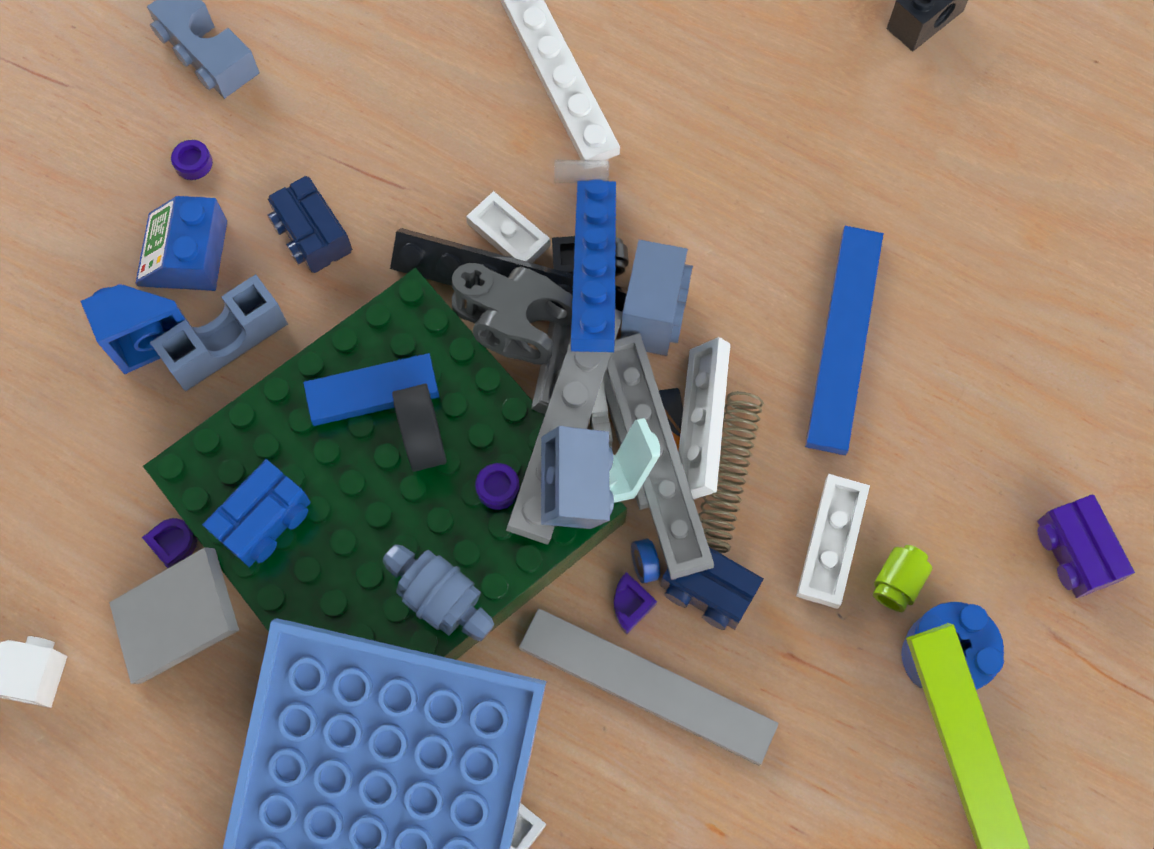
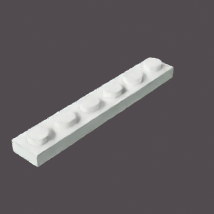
[500,0,620,168]

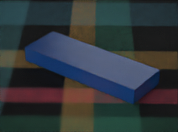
[303,353,440,426]

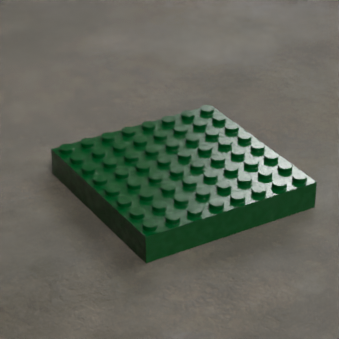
[143,268,627,660]

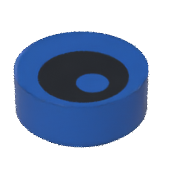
[631,538,660,584]

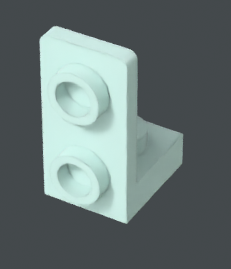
[609,418,660,503]

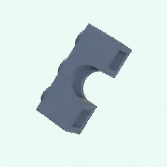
[147,0,260,99]
[150,274,288,392]

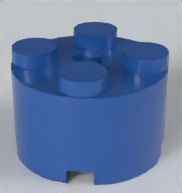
[901,602,1004,690]

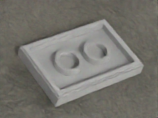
[109,548,239,684]

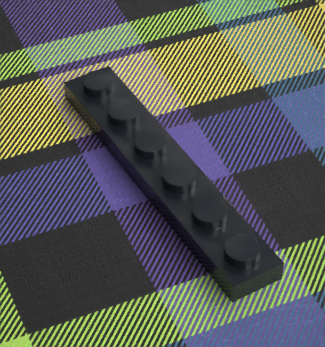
[390,228,628,328]

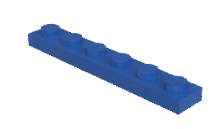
[571,179,616,352]

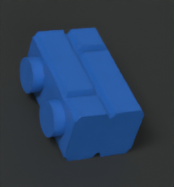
[202,459,311,567]

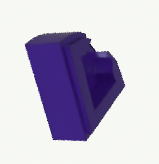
[614,572,657,635]

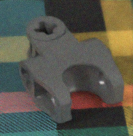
[452,263,573,365]

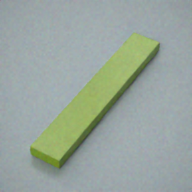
[906,623,1030,849]

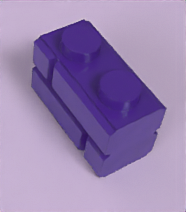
[1037,494,1135,598]

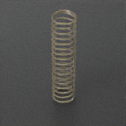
[698,391,764,553]

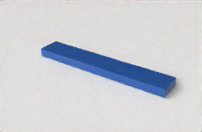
[805,226,884,456]

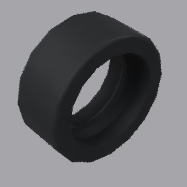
[392,383,447,472]

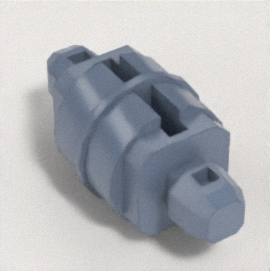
[383,544,494,641]

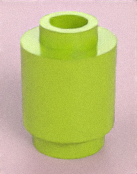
[873,545,933,612]

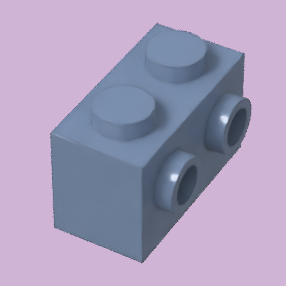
[541,426,614,529]

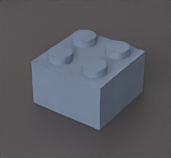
[621,240,693,356]

